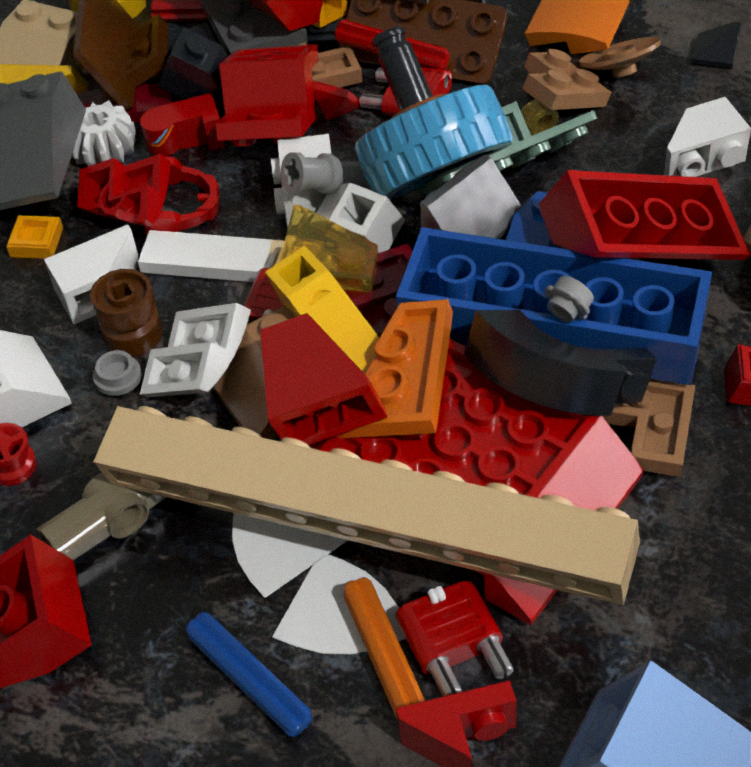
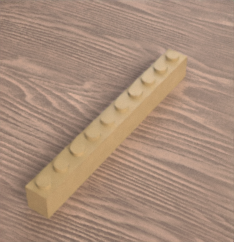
[93,406,640,606]

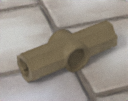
[37,473,167,560]

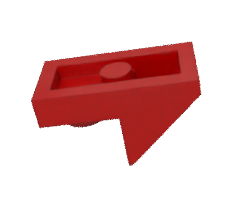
[396,680,517,767]

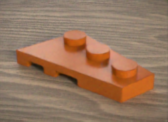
[334,299,453,438]

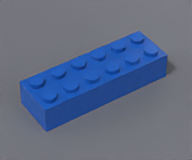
[396,227,712,385]

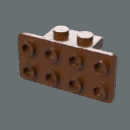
[73,0,168,111]
[339,0,508,85]

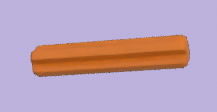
[343,577,425,719]

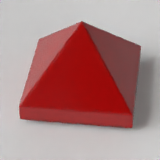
[313,81,360,121]

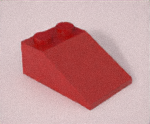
[0,534,92,688]

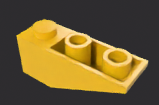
[265,245,379,374]

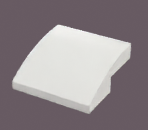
[140,303,251,397]

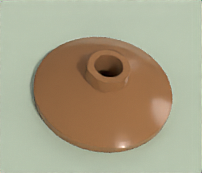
[579,37,661,78]

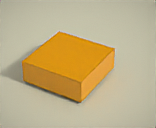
[6,215,63,259]

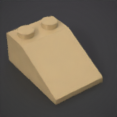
[0,0,84,75]

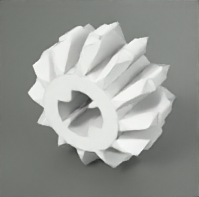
[72,101,136,166]

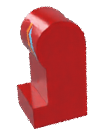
[140,93,225,156]

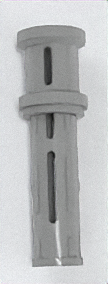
[280,152,370,194]

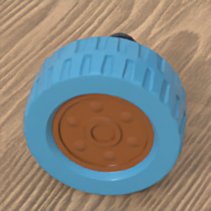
[355,26,513,199]

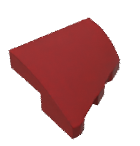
[77,154,170,227]

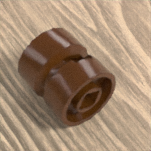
[90,269,163,357]

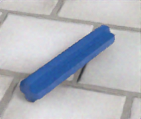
[186,612,312,737]

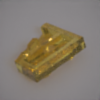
[280,205,378,292]

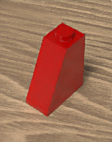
[260,313,388,445]

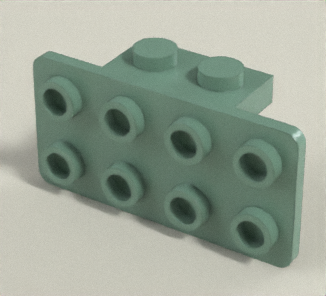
[419,101,598,198]

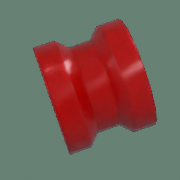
[0,423,37,486]

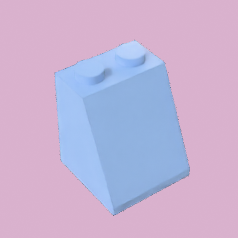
[559,660,751,767]

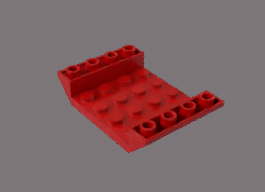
[308,338,644,626]

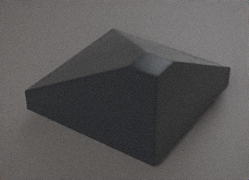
[691,22,741,69]

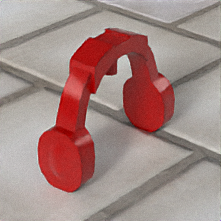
[145,156,219,235]

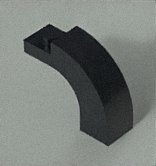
[464,310,657,416]

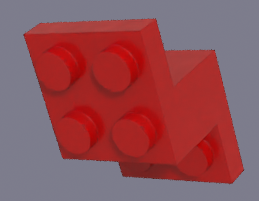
[216,44,319,146]

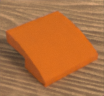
[524,0,630,55]

